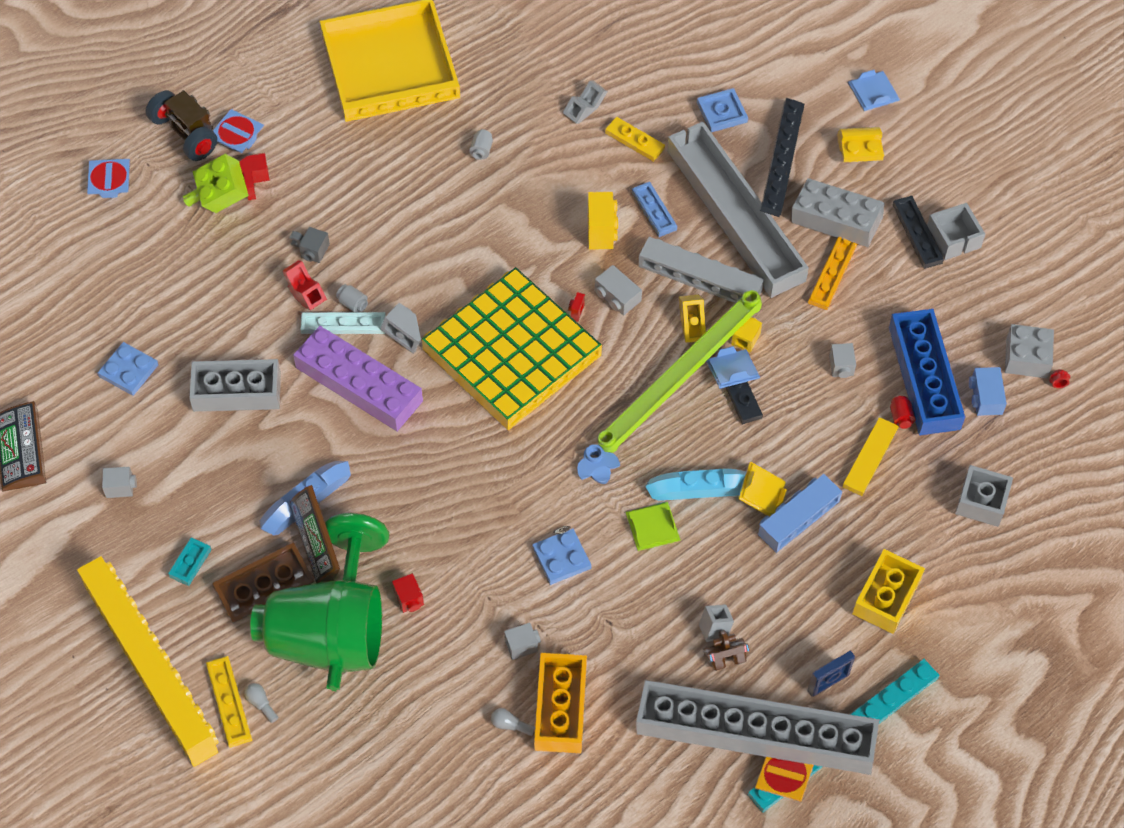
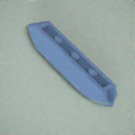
[260,461,351,535]

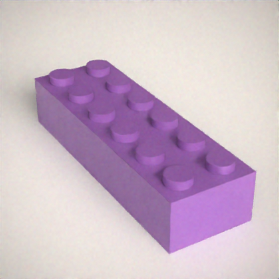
[293,326,423,431]

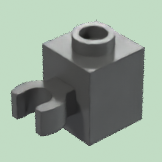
[290,227,330,263]

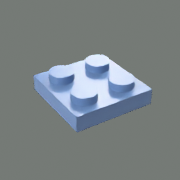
[697,88,748,132]
[98,342,159,396]
[532,528,591,585]

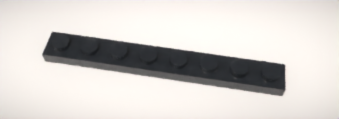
[760,98,805,217]

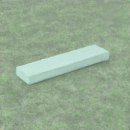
[301,312,386,334]

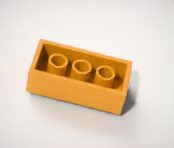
[534,653,587,753]

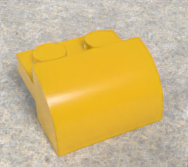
[837,127,884,162]

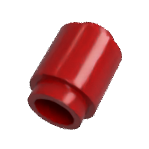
[890,396,915,429]

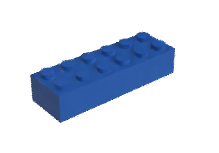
[889,309,965,436]

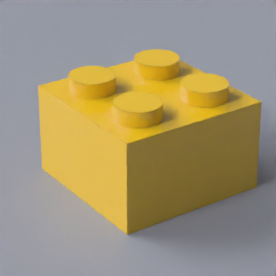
[587,192,618,249]

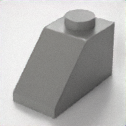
[380,303,421,354]

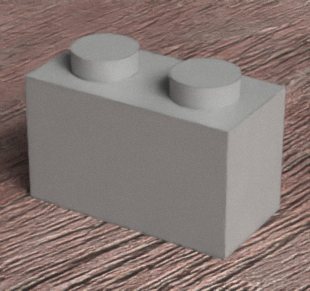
[595,265,642,316]

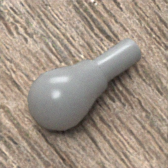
[244,683,279,723]
[491,708,535,736]

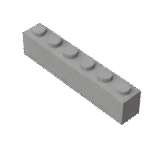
[638,237,764,303]

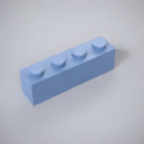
[758,474,842,553]

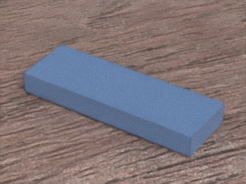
[632,182,677,237]

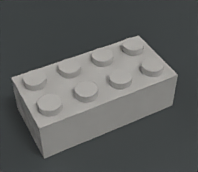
[792,178,884,247]
[189,359,281,412]

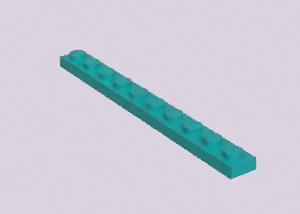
[748,659,940,813]

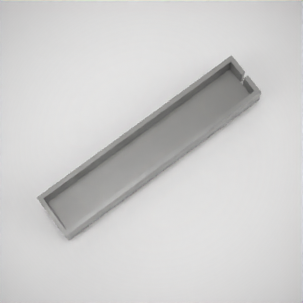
[667,122,809,298]

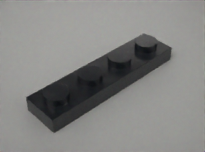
[893,196,944,269]

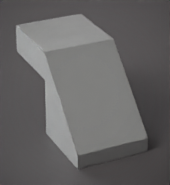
[563,80,608,124]

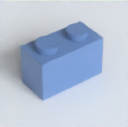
[969,367,1007,416]

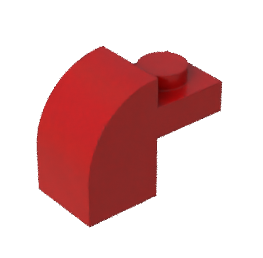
[239,153,270,201]
[282,260,327,311]

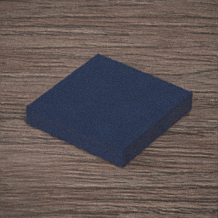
[807,650,855,697]

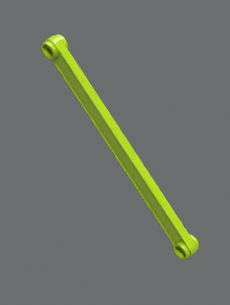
[598,290,762,453]

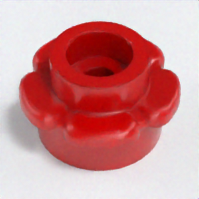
[1049,369,1071,388]

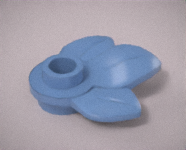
[577,445,620,484]

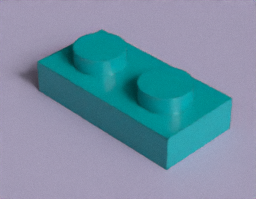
[168,537,212,586]

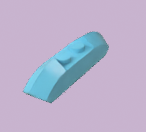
[645,469,746,501]

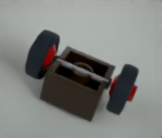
[145,90,217,161]

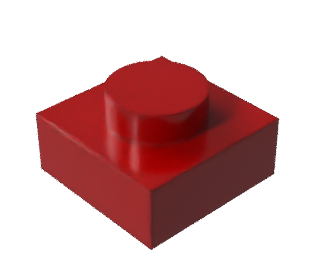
[568,292,585,322]

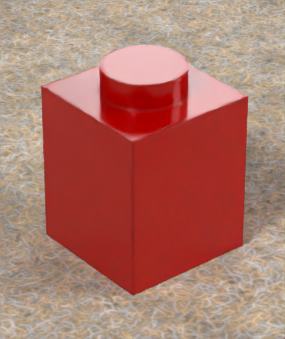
[392,573,424,613]

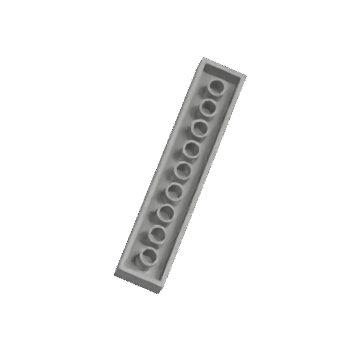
[636,680,879,775]

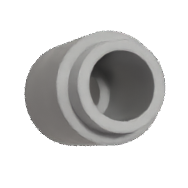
[469,129,493,160]
[336,284,368,312]

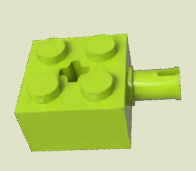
[183,154,249,213]

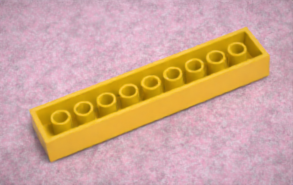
[77,556,219,767]

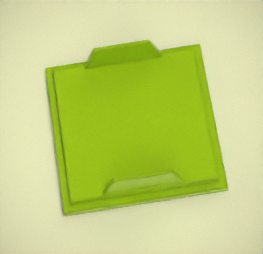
[626,502,680,551]

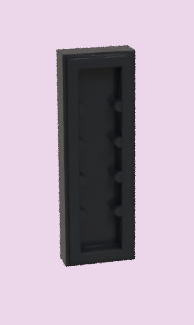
[725,381,763,425]

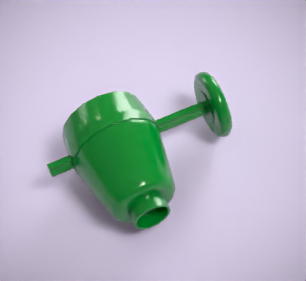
[250,513,390,692]

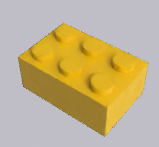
[852,549,925,634]

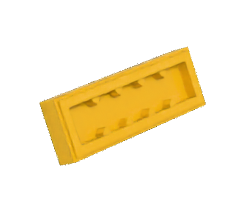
[605,117,665,162]

